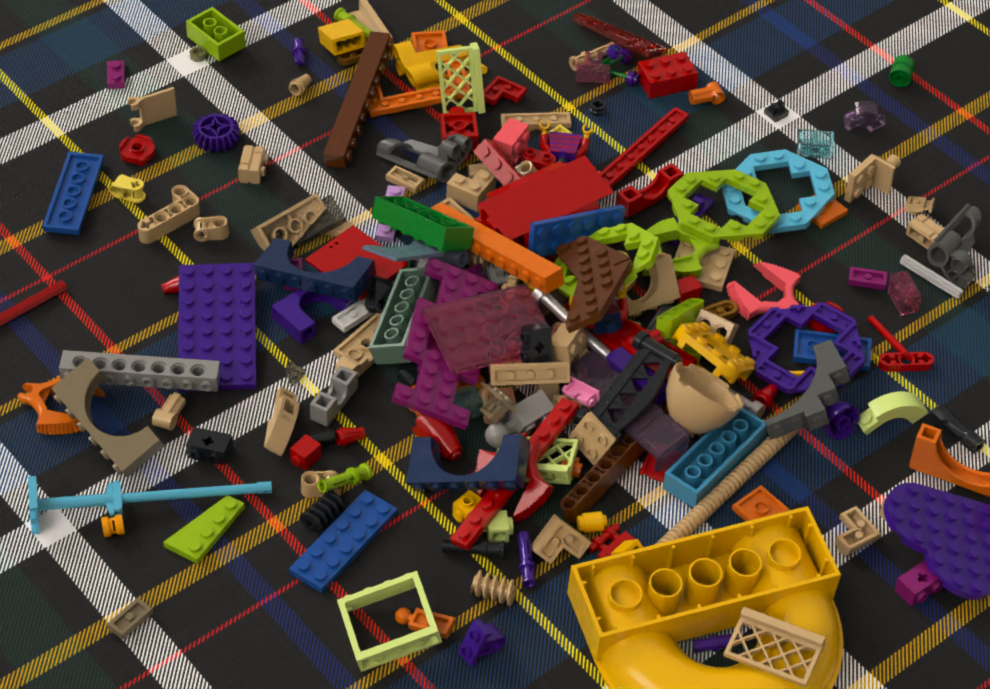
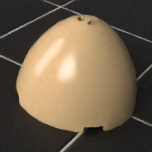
[666,362,744,434]

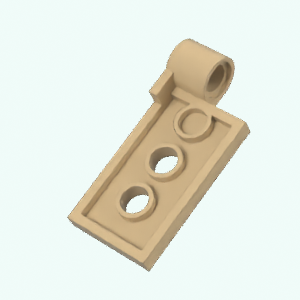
[333,312,381,377]

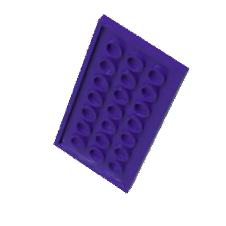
[178,263,256,392]

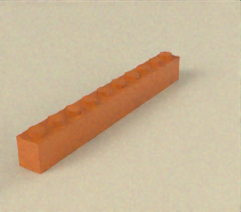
[431,202,564,294]

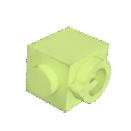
[483,510,513,543]

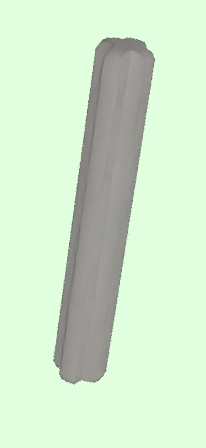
[900,254,964,299]

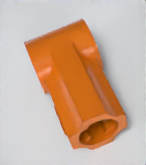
[688,82,725,105]

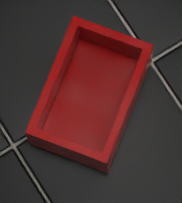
[637,52,698,99]

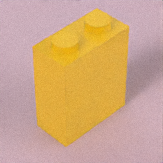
[318,19,366,56]

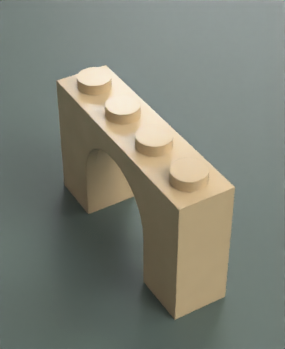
[614,252,681,316]

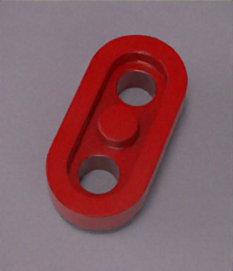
[521,148,556,169]

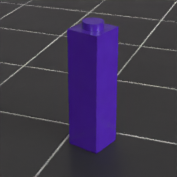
[606,346,667,408]

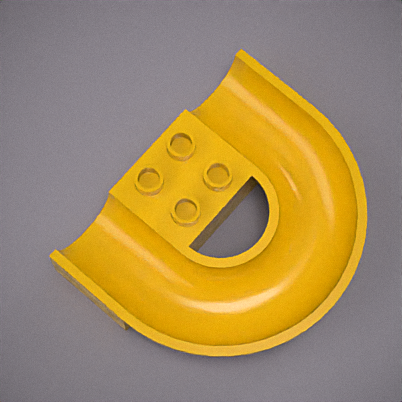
[567,506,843,689]

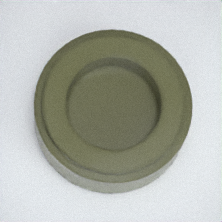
[189,46,207,62]

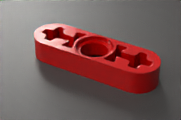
[878,352,934,372]

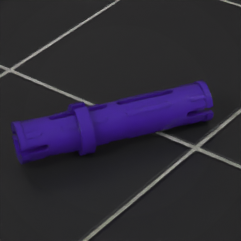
[517,531,536,588]

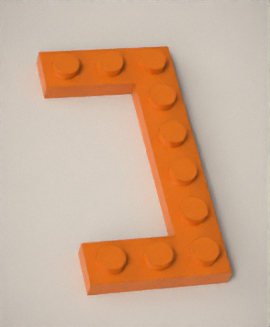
[369,58,472,118]

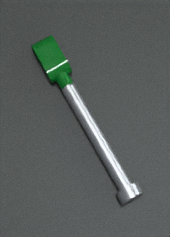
[531,289,617,379]

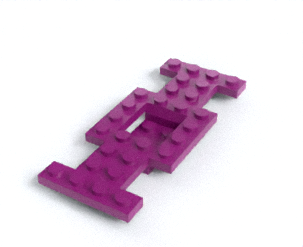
[391,258,499,430]

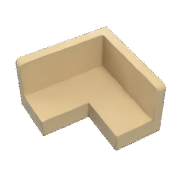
[531,514,592,564]

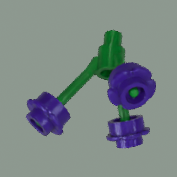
[592,44,640,87]

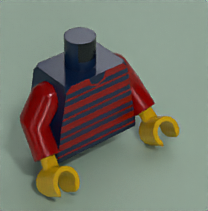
[569,284,629,334]

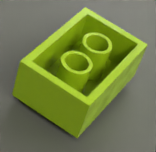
[186,7,246,61]

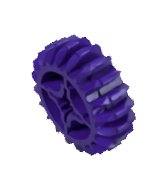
[192,113,240,153]

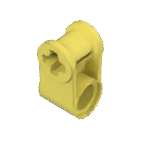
[109,174,146,203]

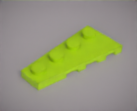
[163,495,245,564]

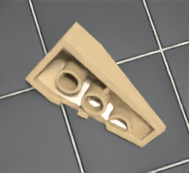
[250,193,326,251]

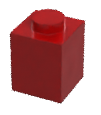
[675,275,703,304]
[290,434,322,471]

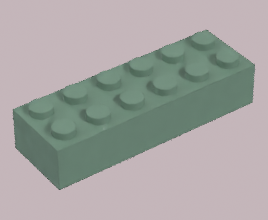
[368,267,440,365]

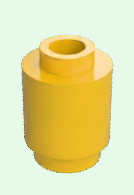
[576,511,607,534]

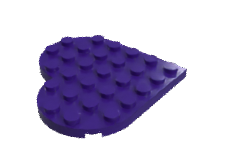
[884,482,990,600]

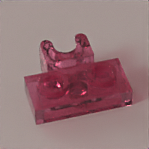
[575,51,610,83]

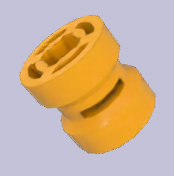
[101,514,125,538]

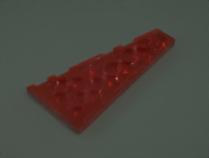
[572,13,668,58]

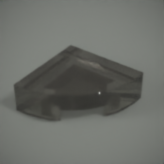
[286,362,305,386]

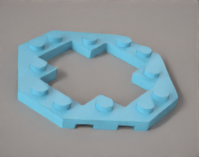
[721,149,835,234]

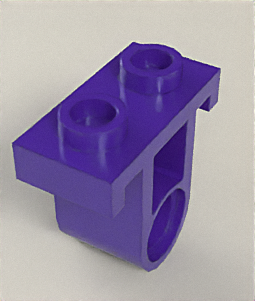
[458,619,506,666]

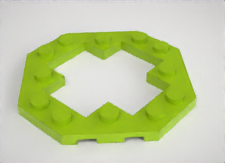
[667,169,780,243]
[554,223,661,298]

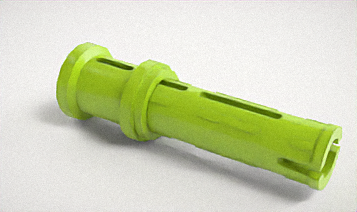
[333,7,373,39]
[317,463,372,493]

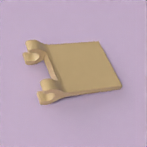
[127,87,177,132]

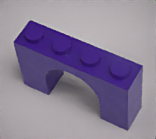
[272,289,359,344]

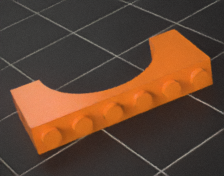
[909,423,990,497]

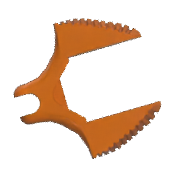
[17,376,106,435]

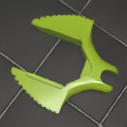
[647,217,720,277]

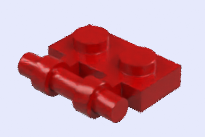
[587,523,641,559]

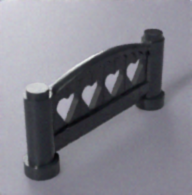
[573,331,683,445]

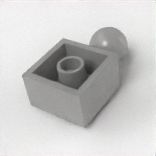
[485,389,554,448]

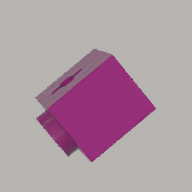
[894,560,943,607]

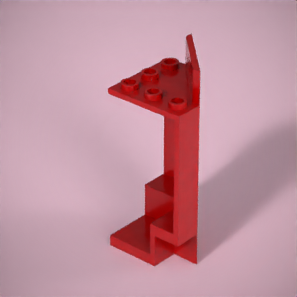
[473,155,614,249]

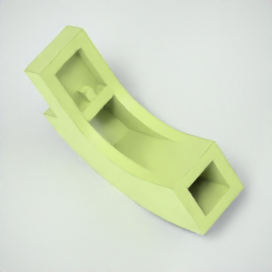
[858,391,928,435]

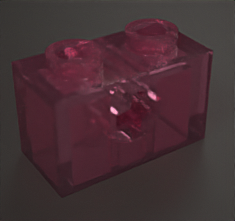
[887,270,922,315]

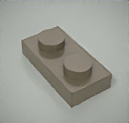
[107,597,153,640]

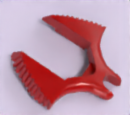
[476,433,554,523]

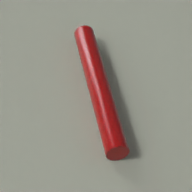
[868,315,908,352]

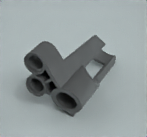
[376,133,473,183]
[927,203,981,290]

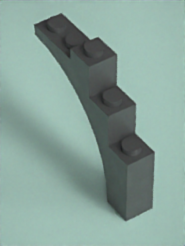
[764,339,850,440]

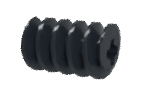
[300,490,345,531]

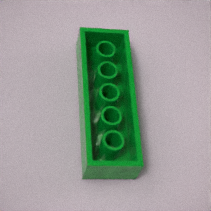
[372,196,474,252]

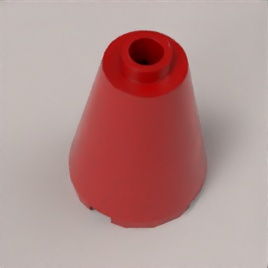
[411,414,463,461]

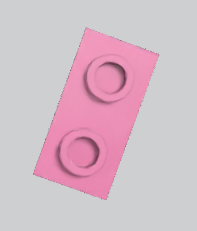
[562,376,600,407]

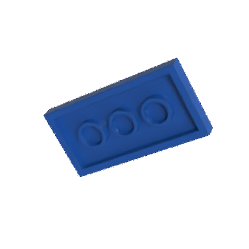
[792,329,872,371]

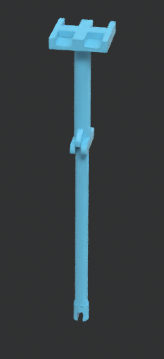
[28,476,272,534]

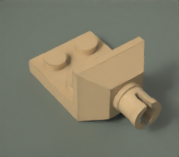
[844,154,901,203]

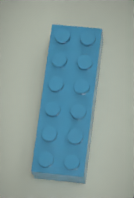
[663,408,767,508]

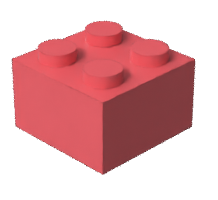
[493,118,530,168]

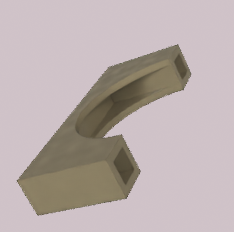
[51,357,165,478]

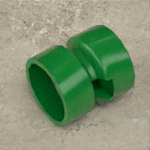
[889,55,915,87]

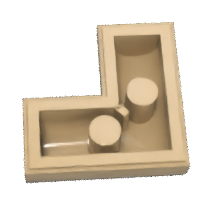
[836,506,881,556]

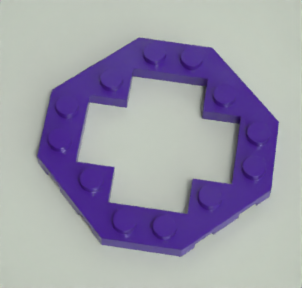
[748,302,865,394]

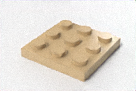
[674,241,736,292]

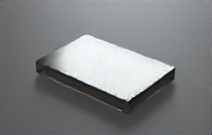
[296,194,347,248]

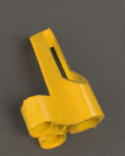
[392,41,488,91]

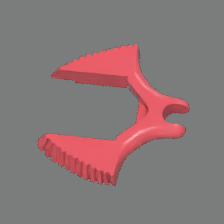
[726,262,801,321]

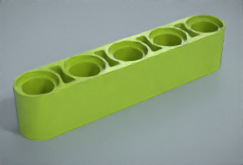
[656,298,704,339]

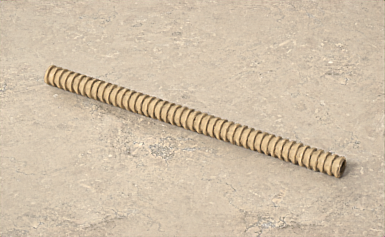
[654,429,799,545]

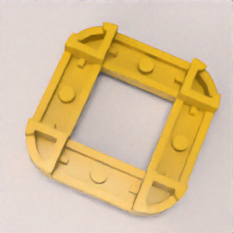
[672,321,756,384]

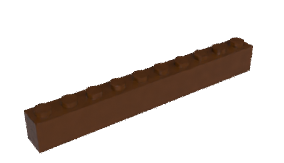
[323,31,394,168]

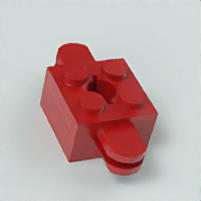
[440,106,478,162]

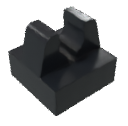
[764,99,789,123]

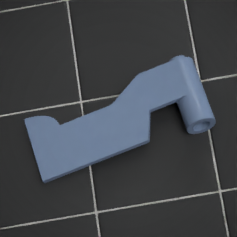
[362,240,469,268]

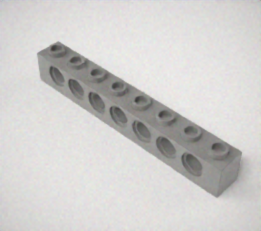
[59,350,221,392]

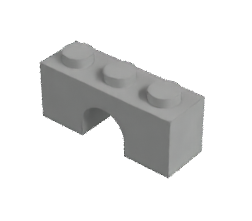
[310,365,358,427]

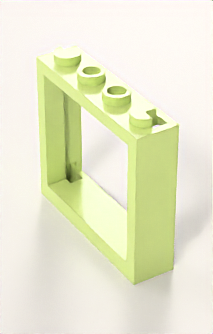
[337,571,442,672]

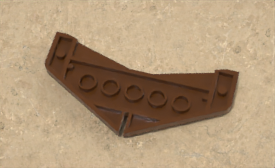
[556,236,634,333]

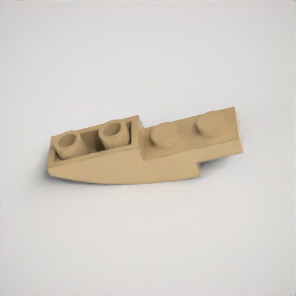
[264,386,300,456]

